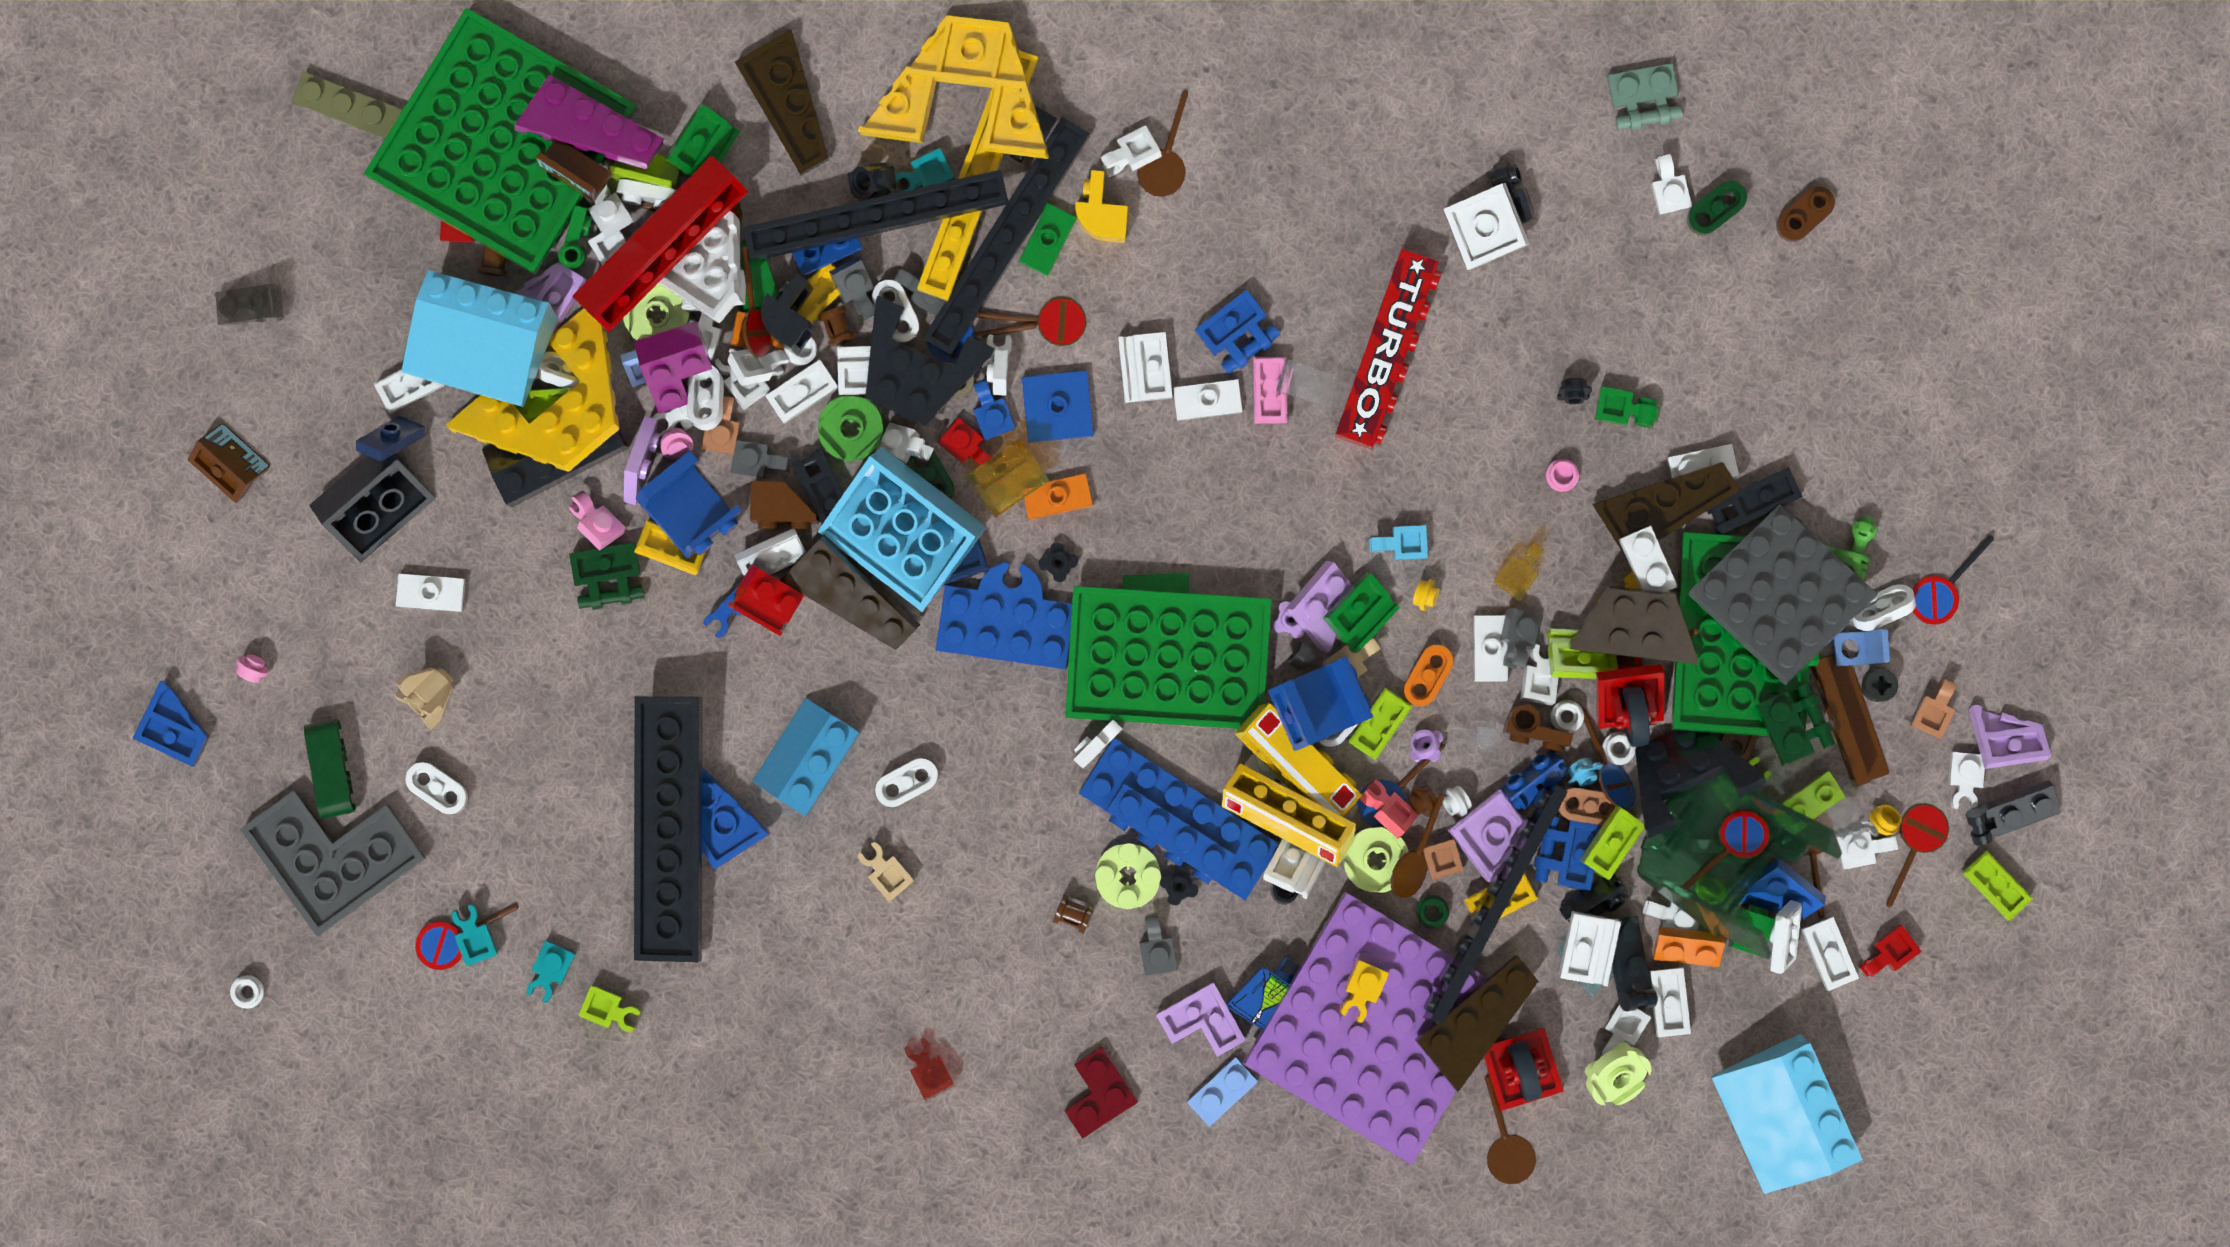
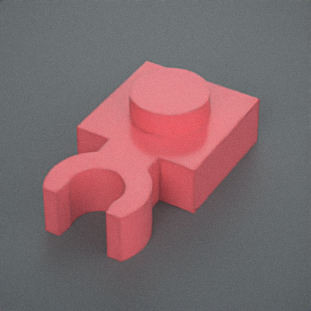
[1360,779,1419,839]

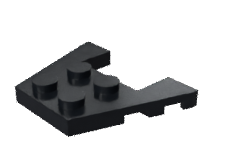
[865,296,995,426]
[1635,730,1767,839]

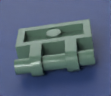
[1607,63,1683,131]

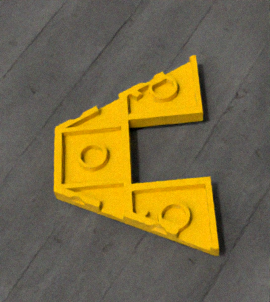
[858,15,1049,159]
[446,308,620,472]

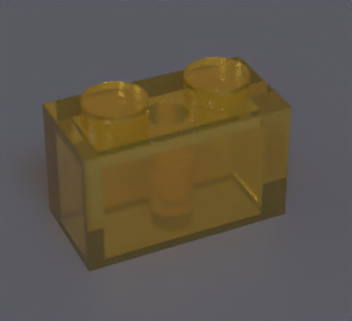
[966,439,1049,518]

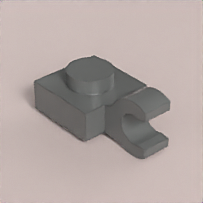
[829,257,875,320]
[894,269,954,317]
[731,440,790,478]
[1500,608,1541,669]
[1139,916,1178,976]

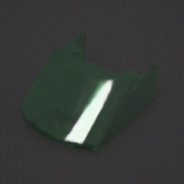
[1637,774,1842,959]

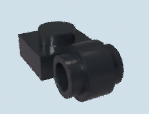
[1490,163,1536,224]

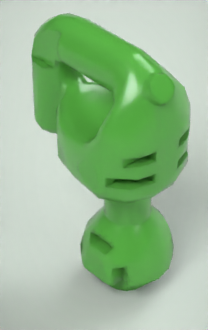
[1826,516,1878,581]

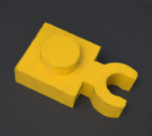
[1340,959,1389,1023]

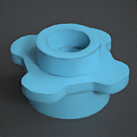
[1567,758,1602,787]

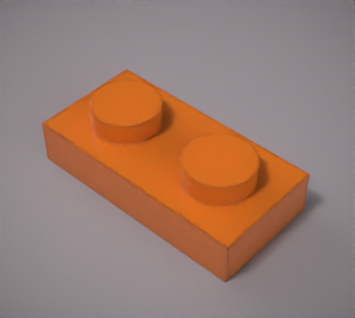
[1653,926,1725,967]

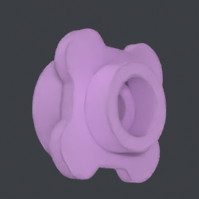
[1273,601,1305,638]
[1410,730,1444,762]

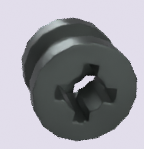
[1861,669,1898,702]

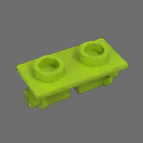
[1774,770,1845,834]

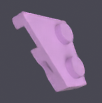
[514,262,587,334]
[623,416,661,505]
[1286,561,1352,653]
[1969,705,2051,769]

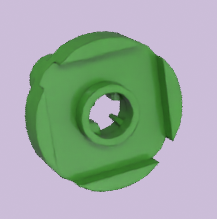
[818,396,884,462]

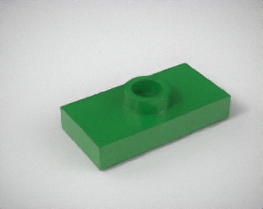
[1018,203,1077,277]

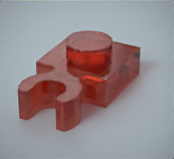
[905,1038,955,1101]

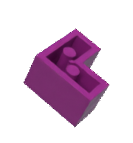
[634,321,712,414]

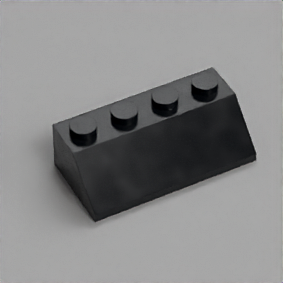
[482,430,629,508]

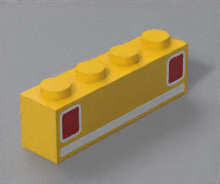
[1234,703,1362,817]
[1222,763,1356,868]

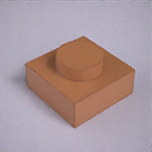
[1423,839,1464,880]

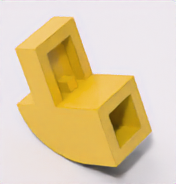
[1075,170,1128,243]

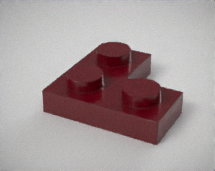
[1064,1047,1138,1139]

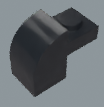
[761,273,816,356]

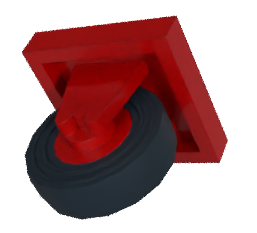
[1596,664,1664,747]
[1484,1027,1564,1111]

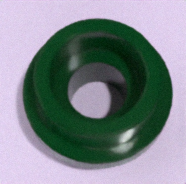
[1416,895,1449,928]

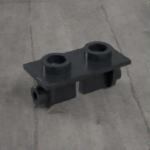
[1559,874,1628,922]

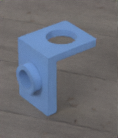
[1833,629,1890,666]

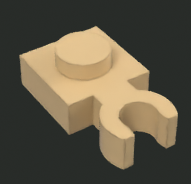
[858,842,915,902]

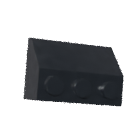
[309,453,436,563]

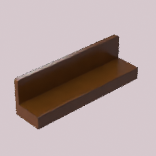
[1810,650,1889,787]

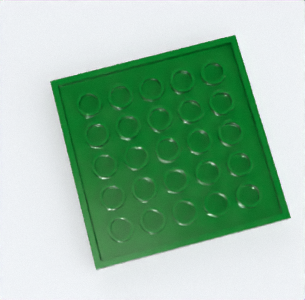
[363,8,637,275]

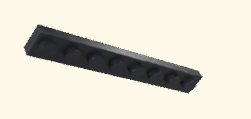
[923,117,1090,357]
[743,170,1009,262]
[1423,785,1568,1025]

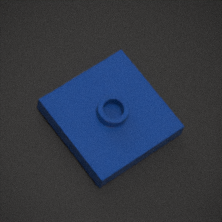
[1022,371,1094,443]

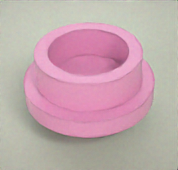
[660,428,693,460]
[1546,459,1579,492]
[236,654,269,683]

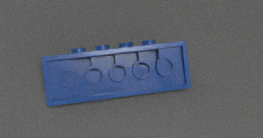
[1078,738,1279,900]

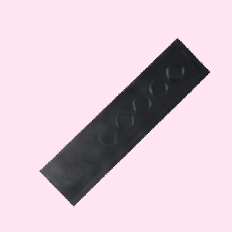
[634,695,703,963]

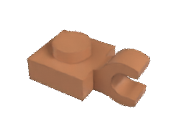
[701,396,740,455]
[1909,679,1957,740]

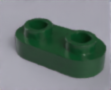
[1687,181,1747,235]
[905,445,955,500]

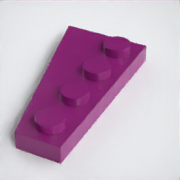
[515,75,664,169]

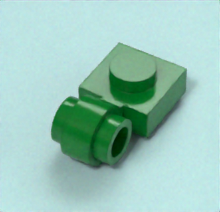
[558,205,592,269]
[1594,386,1660,428]

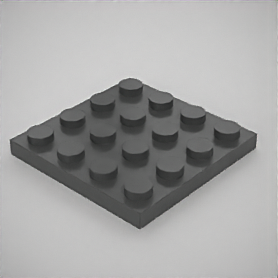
[1688,505,1877,685]

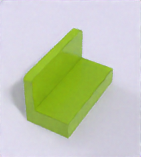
[608,154,681,190]
[1580,805,1644,880]

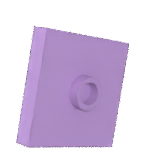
[1448,789,1524,882]

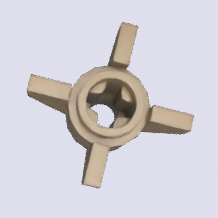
[394,667,454,730]

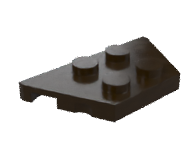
[1569,586,1698,664]

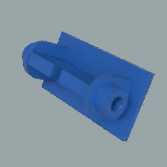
[792,238,863,277]
[1500,750,1568,811]

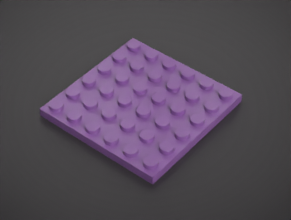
[1242,892,1487,1165]

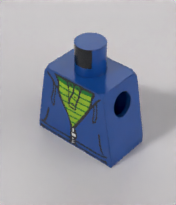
[1226,957,1299,1030]

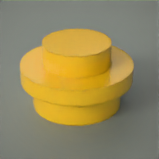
[1413,579,1440,612]
[1869,804,1902,836]

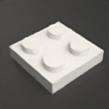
[1444,183,1530,270]

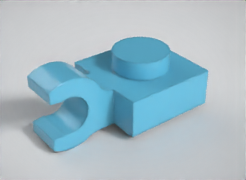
[1369,525,1428,560]

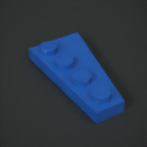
[702,767,771,870]

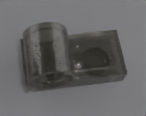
[215,284,284,326]

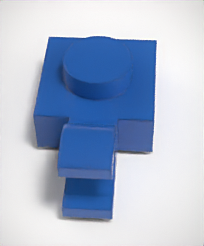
[973,380,1016,441]
[703,586,742,638]

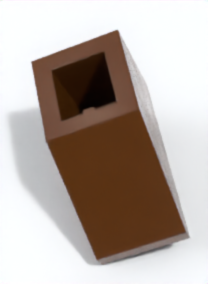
[750,481,818,530]

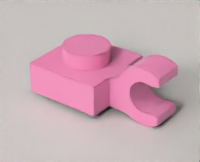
[569,491,626,551]

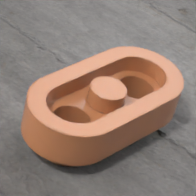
[1558,786,1615,826]

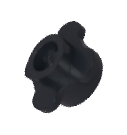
[1557,378,1592,405]
[1039,543,1078,582]
[1160,867,1198,906]

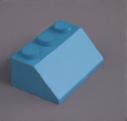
[753,698,861,816]

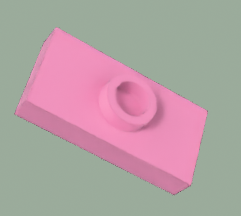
[1253,357,1287,424]

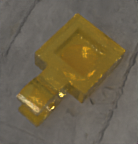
[1492,542,1544,601]

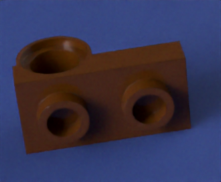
[1503,705,1573,752]

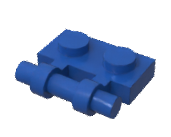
[1194,290,1280,375]
[1533,817,1602,892]

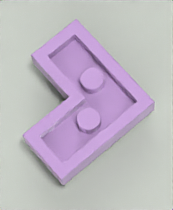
[1156,982,1246,1057]

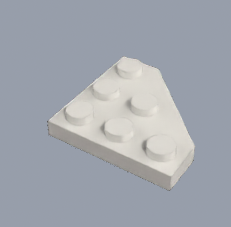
[659,211,740,324]

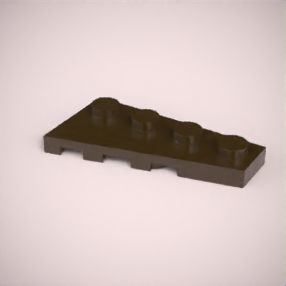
[735,29,829,176]
[1592,462,1740,559]
[780,535,920,650]
[1415,955,1539,1092]

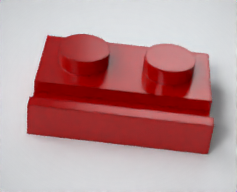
[727,565,805,636]

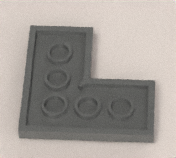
[240,790,427,936]

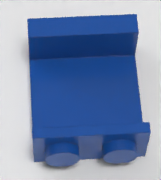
[636,451,741,559]
[1268,656,1373,752]

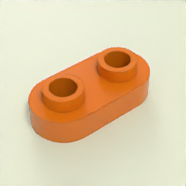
[1403,645,1453,707]

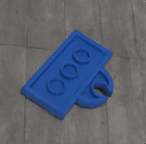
[935,562,1072,669]

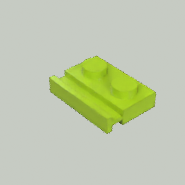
[1546,629,1618,679]

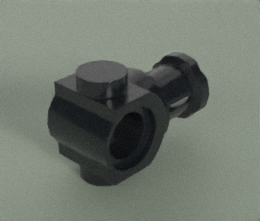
[848,162,896,201]

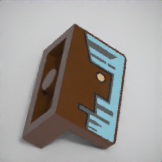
[536,140,613,202]
[187,423,270,503]

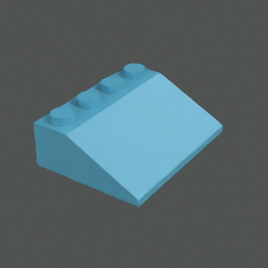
[401,270,558,407]
[818,447,987,611]
[1710,1034,1862,1194]

